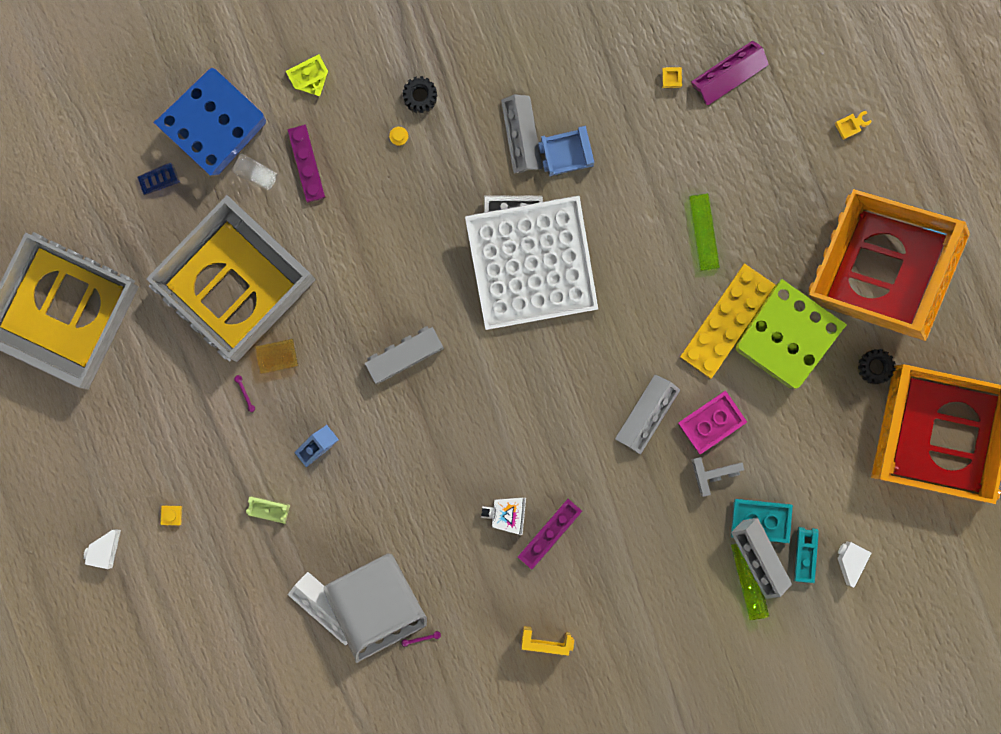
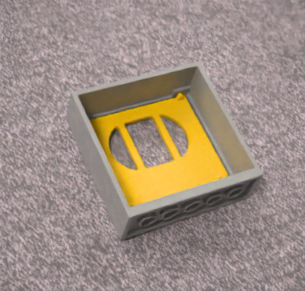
[146,195,316,362]
[0,232,139,389]

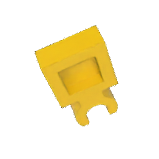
[835,111,872,140]

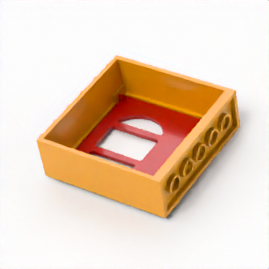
[809,189,970,341]
[871,364,1001,504]

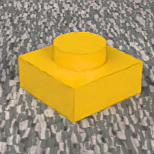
[662,67,682,88]
[161,505,182,525]

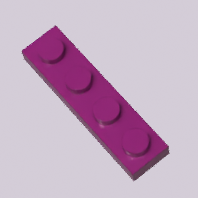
[287,125,326,203]
[517,498,582,569]

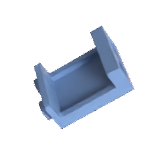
[538,126,594,176]

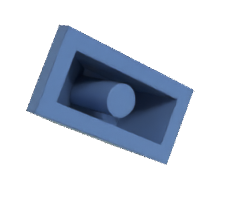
[294,425,339,467]

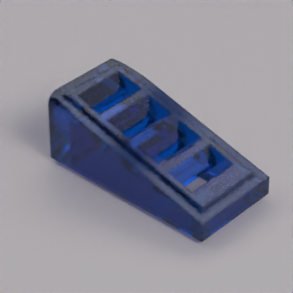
[137,163,180,195]

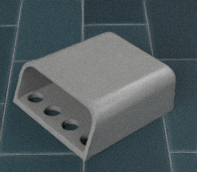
[323,553,427,663]

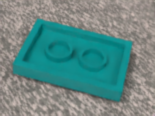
[731,499,793,543]

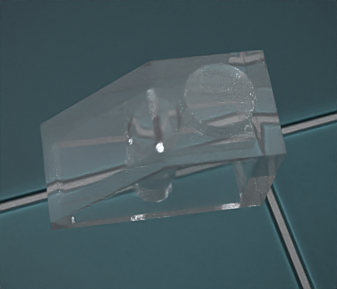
[232,153,278,191]

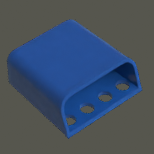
[153,68,266,176]

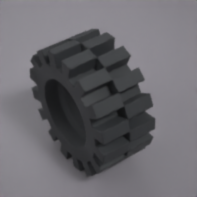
[403,76,437,113]
[858,349,896,384]

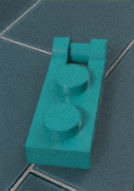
[794,527,819,583]

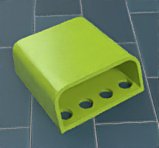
[735,279,847,389]

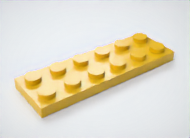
[679,263,775,379]

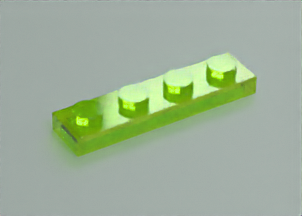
[689,193,720,271]
[731,543,770,620]

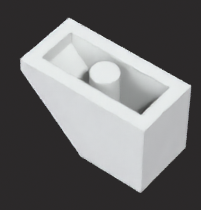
[84,529,121,569]
[838,541,871,588]

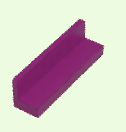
[691,40,769,105]

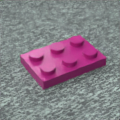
[678,390,747,455]

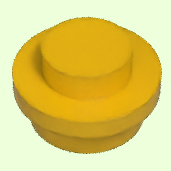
[389,127,408,146]

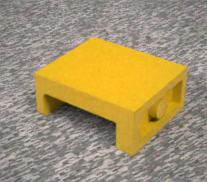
[521,626,574,656]

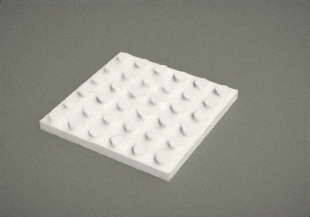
[465,195,598,330]

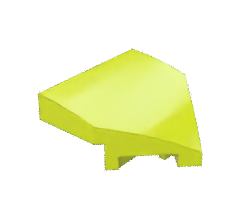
[286,54,328,96]

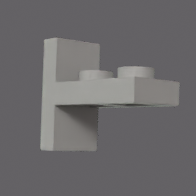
[691,457,744,497]

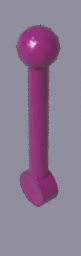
[234,375,255,412]
[401,631,441,647]

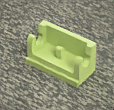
[246,496,290,524]

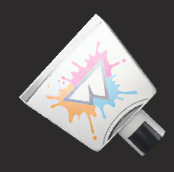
[481,498,526,535]

